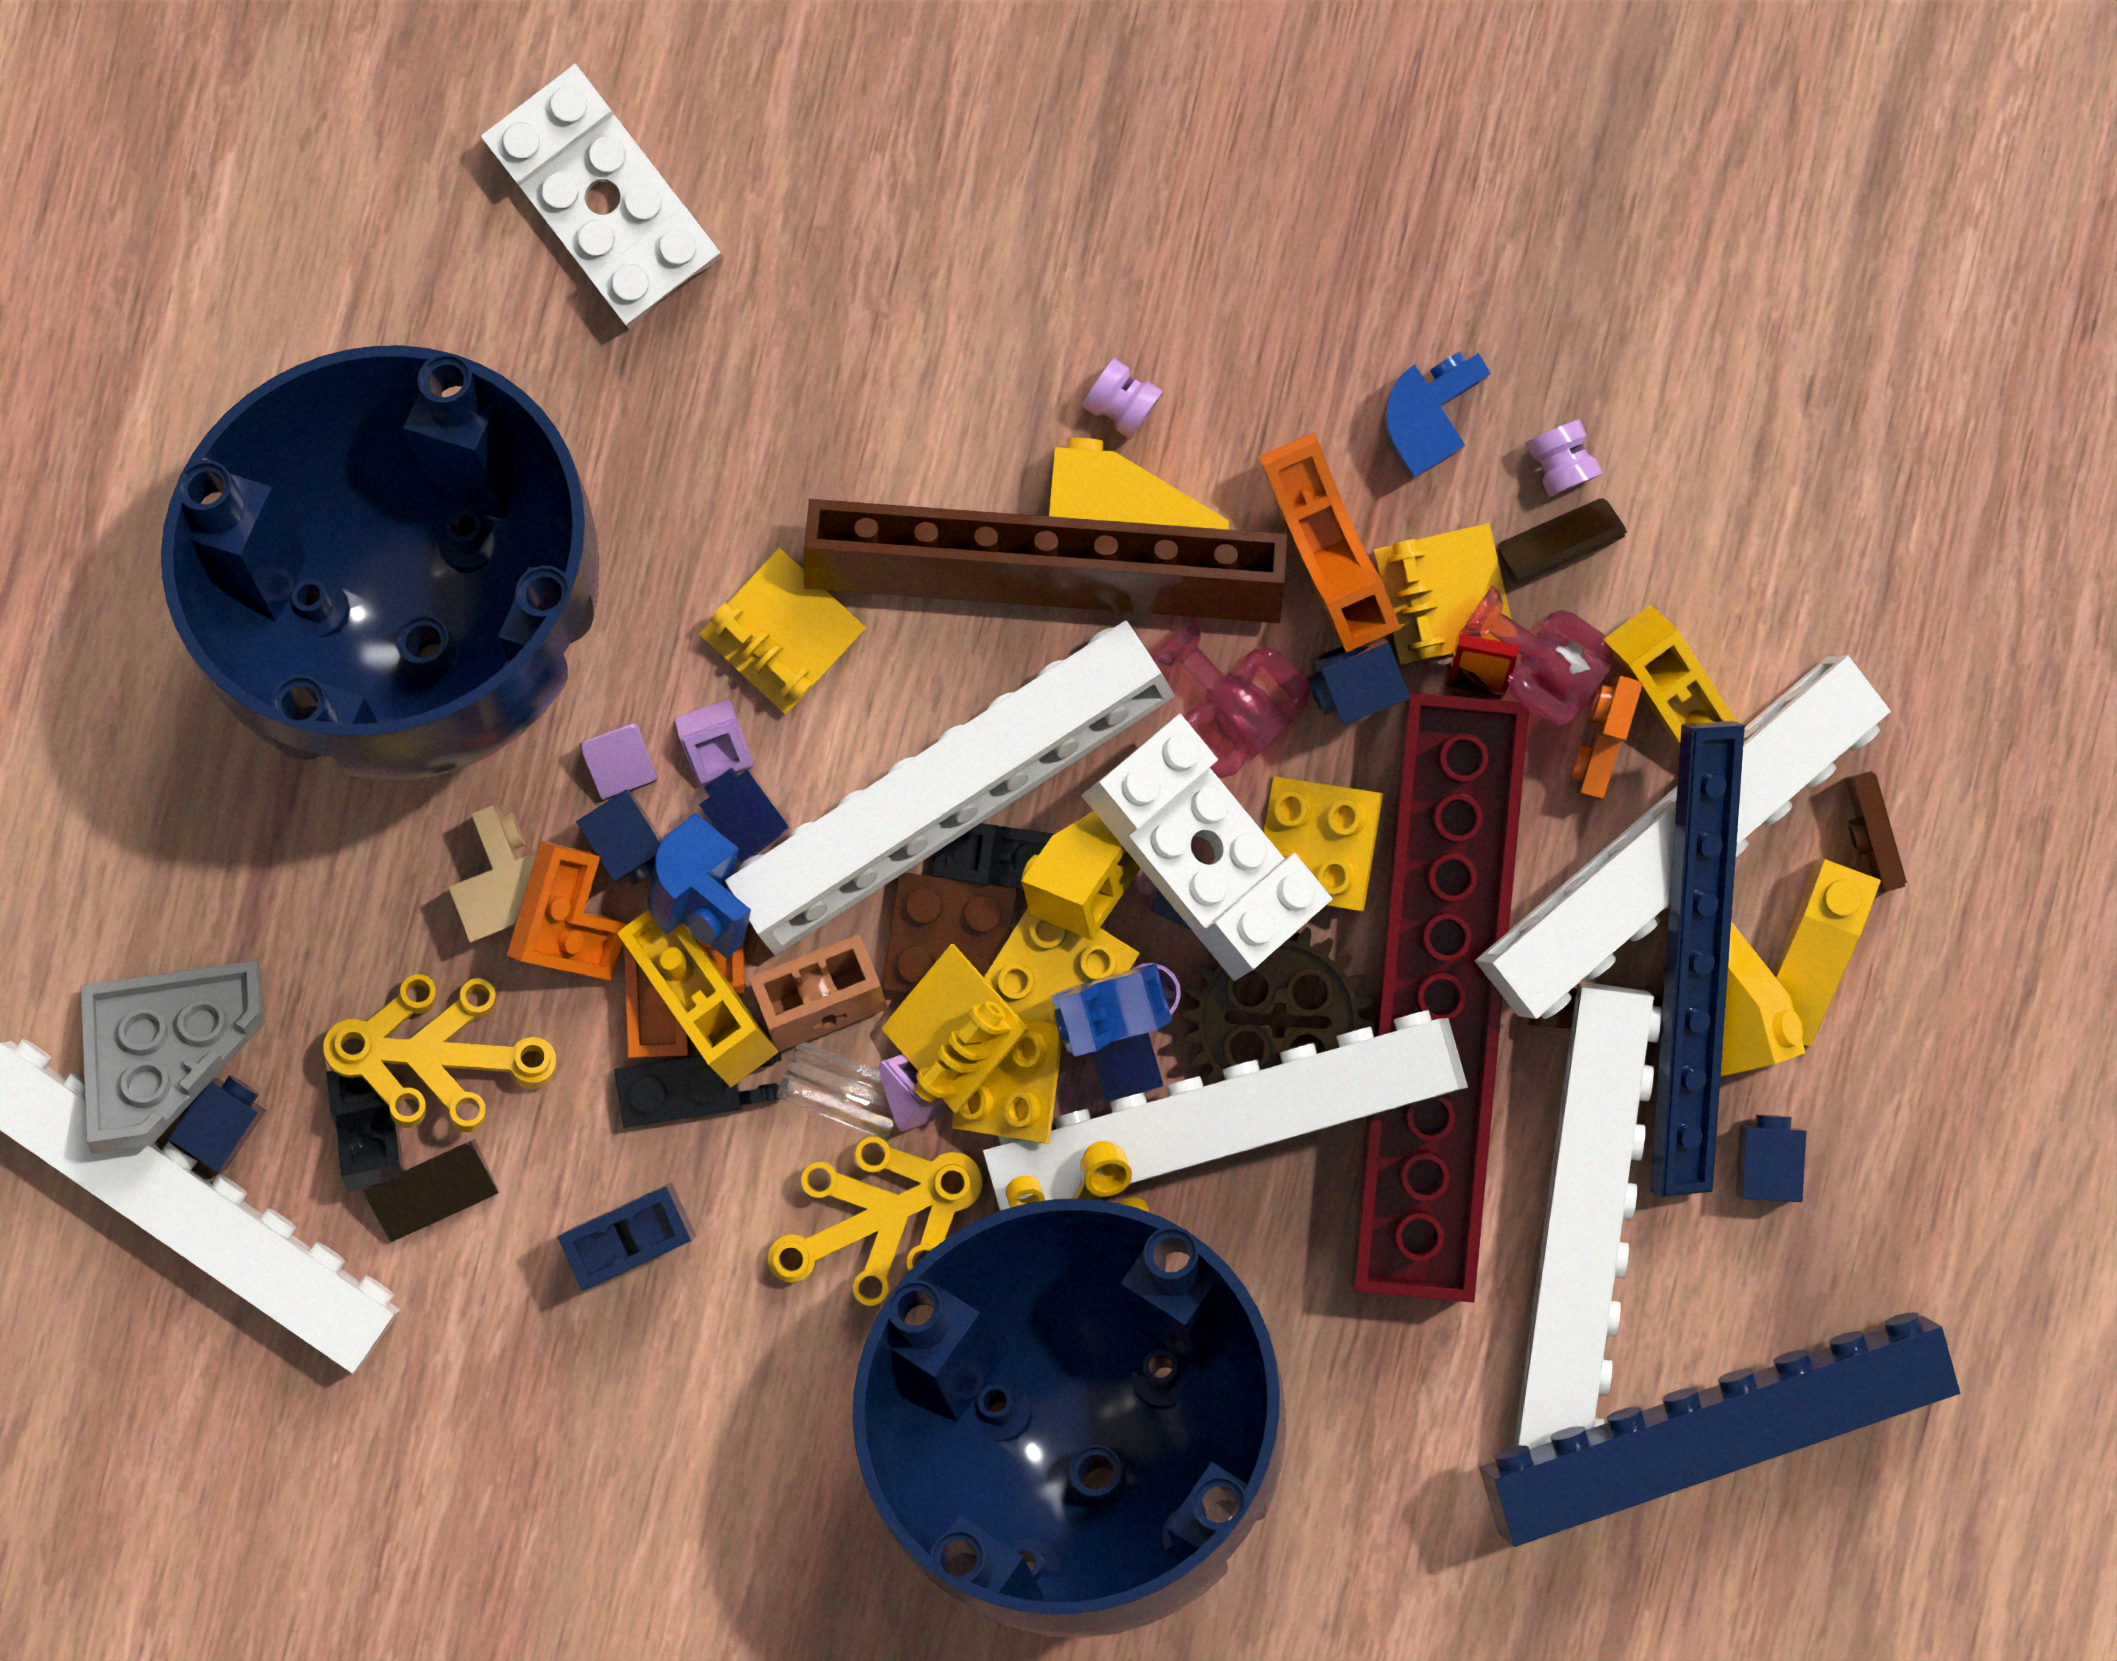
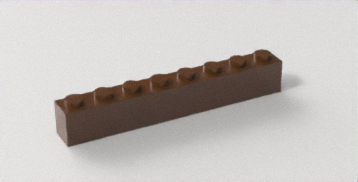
[804,499,1287,623]

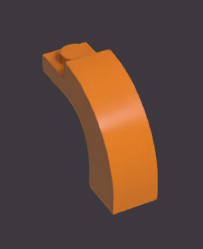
[1258,432,1401,653]

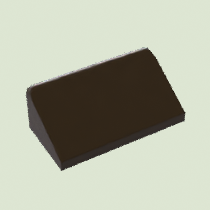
[1498,498,1627,585]
[363,1139,500,1242]

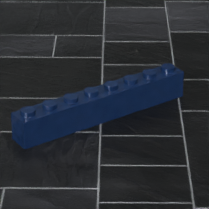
[1479,1312,1961,1547]

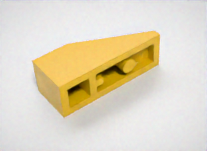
[1049,438,1229,529]
[1603,604,1737,749]
[1021,811,1140,940]
[1773,859,1881,1047]
[1668,905,1805,1077]
[617,909,779,1087]

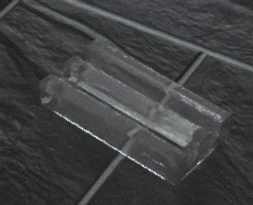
[776,1042,894,1140]

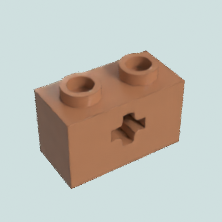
[748,934,887,1052]

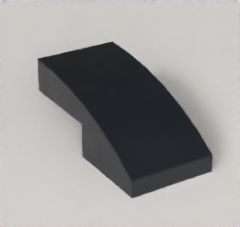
[932,823,1055,889]
[326,1063,405,1191]

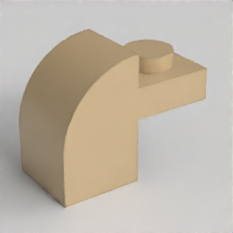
[449,805,537,942]

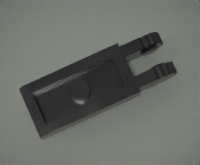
[614,1052,788,1128]

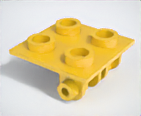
[1374,523,1516,665]
[699,547,866,715]
[1264,776,1383,911]
[984,907,1140,1047]
[881,944,1029,1113]
[952,1018,1062,1144]

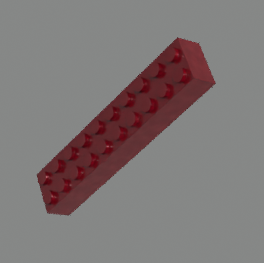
[1351,692,1530,1303]

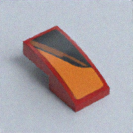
[1445,634,1520,697]

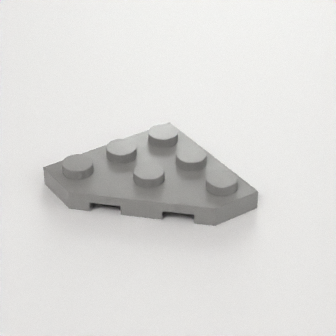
[81,960,265,1154]

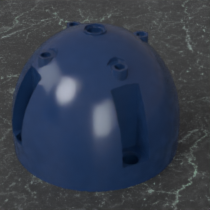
[161,345,599,781]
[852,1198,1286,1638]

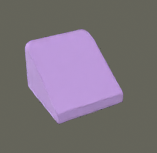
[675,699,754,786]
[579,723,658,800]
[877,1054,947,1132]

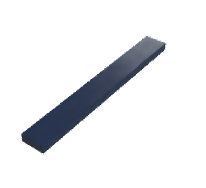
[1650,721,1745,1197]

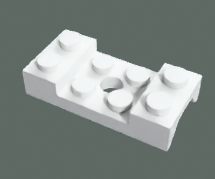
[481,64,723,330]
[1081,713,1333,981]

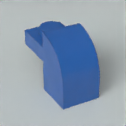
[1383,352,1491,481]
[647,813,751,959]
[1051,963,1172,1057]

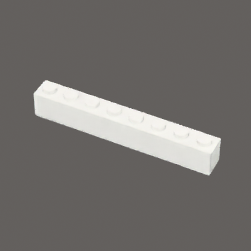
[725,620,1175,956]
[1475,656,1891,1019]
[1513,982,1662,1449]
[983,1010,1468,1211]
[0,1039,401,1374]

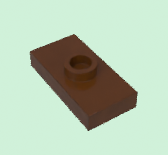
[1845,771,1907,892]

